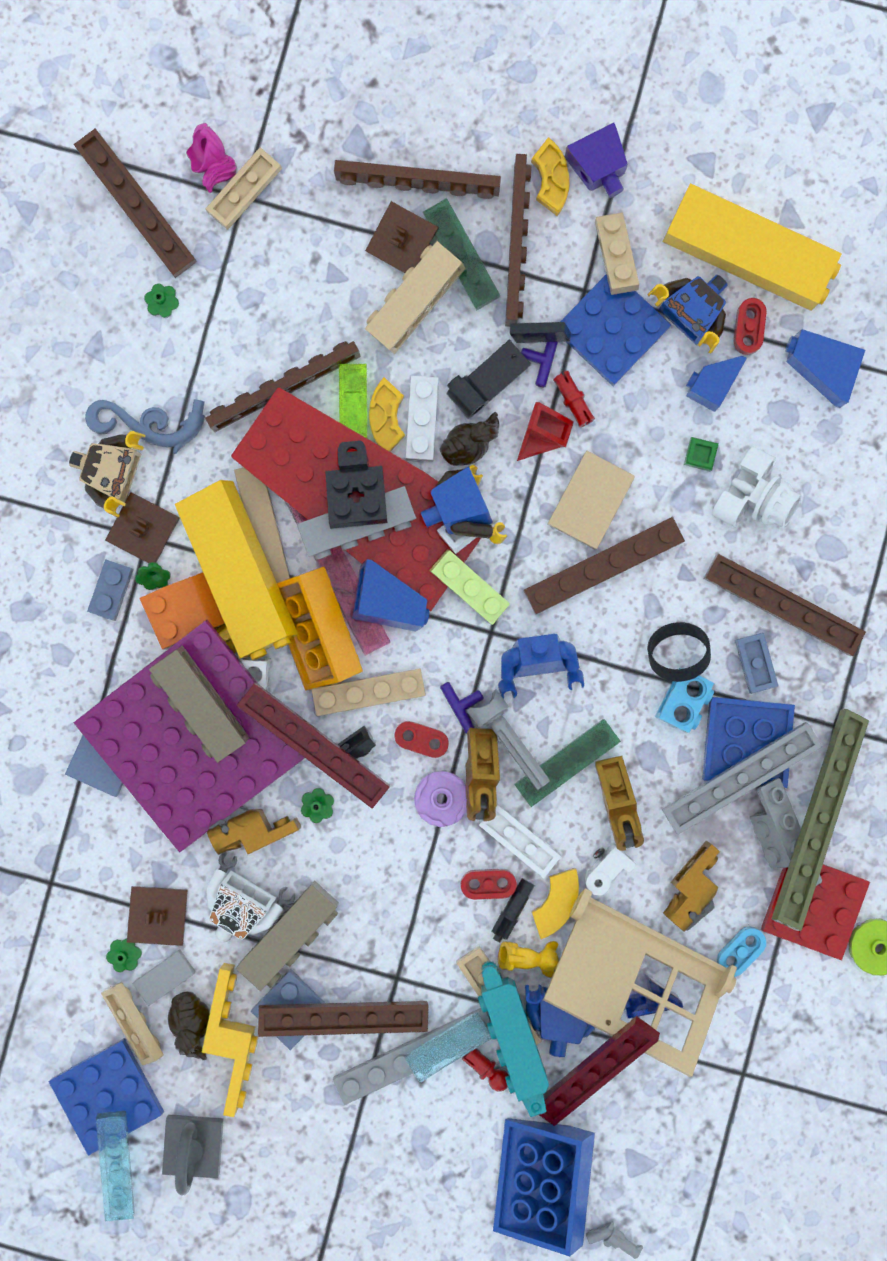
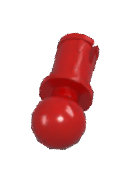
[462,1045,509,1092]

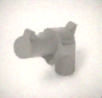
[586,1221,643,1259]

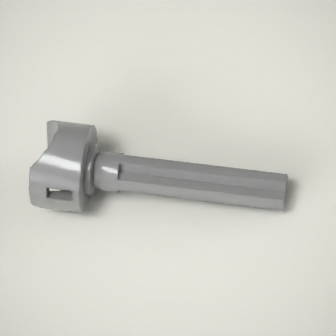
[467,689,550,790]

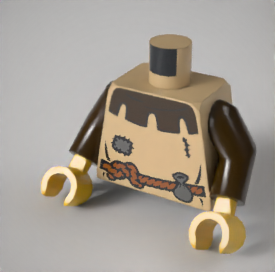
[69,431,146,517]

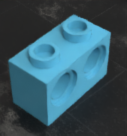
[655,668,714,733]

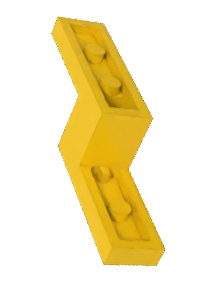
[202,963,258,1117]

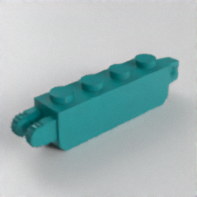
[478,961,549,1117]

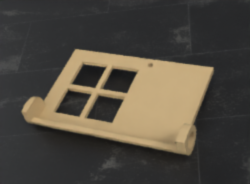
[543,888,737,1077]

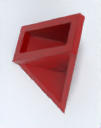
[517,402,574,461]

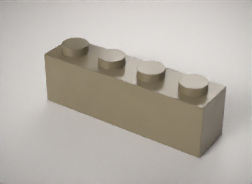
[149,645,249,763]
[236,880,339,992]

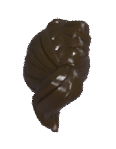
[439,412,499,466]
[168,991,210,1060]

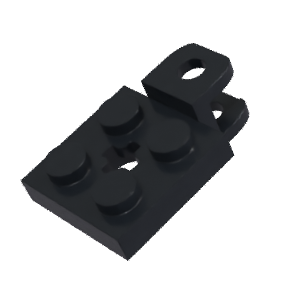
[325,441,388,529]

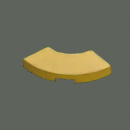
[531,137,570,216]
[369,377,405,452]
[531,868,579,939]

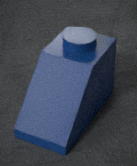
[686,356,747,412]

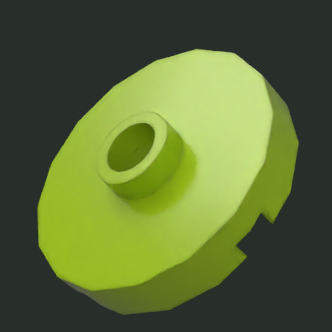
[849,919,887,976]

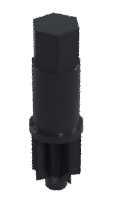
[491,878,535,943]

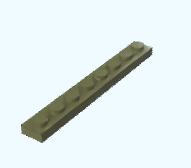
[772,709,869,931]

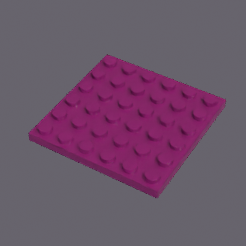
[73,620,305,853]

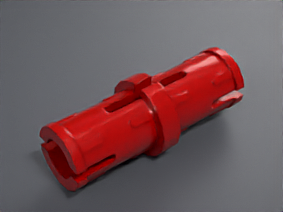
[553,371,595,428]

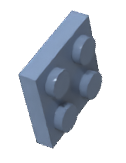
[250,969,325,1051]

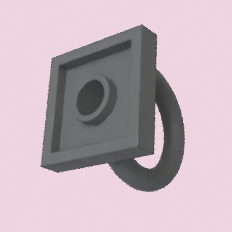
[162,1115,224,1196]

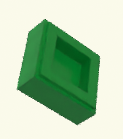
[684,437,719,471]

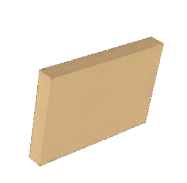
[547,450,635,550]

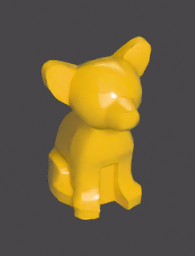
[498,941,559,978]

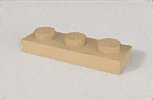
[205,147,282,230]
[595,212,639,295]
[101,982,164,1066]

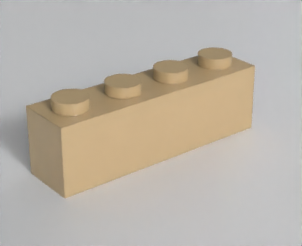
[365,241,466,354]

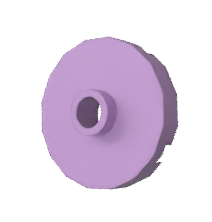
[414,771,467,827]

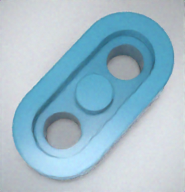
[717,926,766,977]

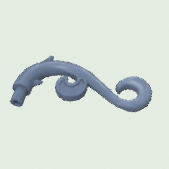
[85,399,205,454]

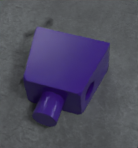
[565,122,628,198]

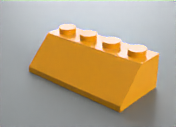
[277,566,363,690]

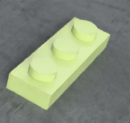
[429,549,510,625]

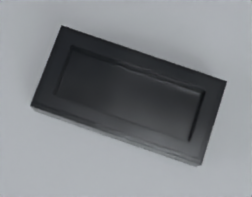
[510,322,571,343]

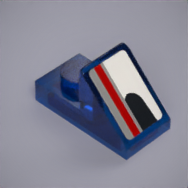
[624,974,683,1019]

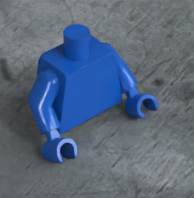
[498,634,584,699]
[525,985,595,1057]

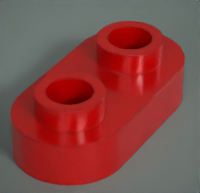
[734,298,767,355]
[394,721,449,758]
[461,869,517,900]

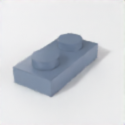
[87,559,134,621]
[735,633,779,694]

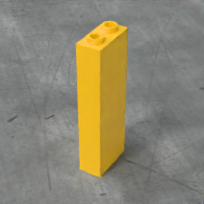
[662,183,842,311]
[175,480,298,660]

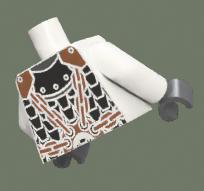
[206,852,295,942]

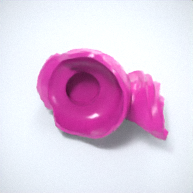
[186,123,237,193]

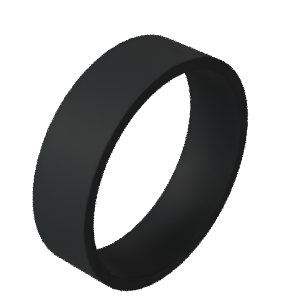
[647,622,711,682]

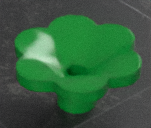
[144,283,179,318]
[135,562,171,590]
[301,788,334,823]
[106,938,142,972]

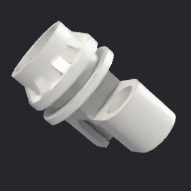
[712,446,802,528]

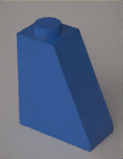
[785,329,865,408]
[352,559,429,632]

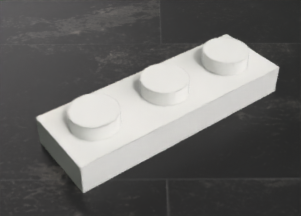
[406,376,439,462]
[479,804,561,878]

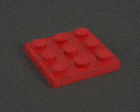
[761,864,870,961]

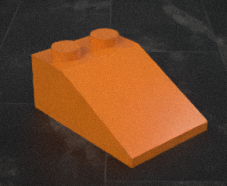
[139,572,225,650]

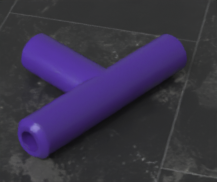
[521,342,558,388]
[440,682,484,734]

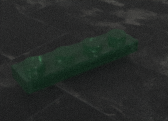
[423,198,500,311]
[514,719,621,807]

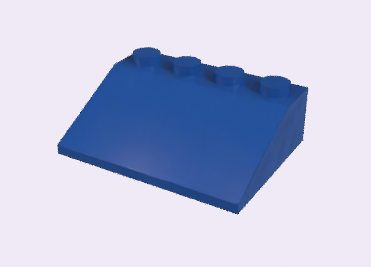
[493,1118,595,1257]

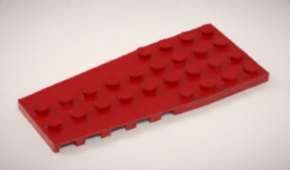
[231,388,481,611]

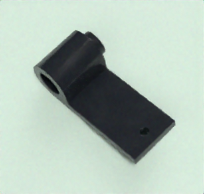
[446,339,531,419]

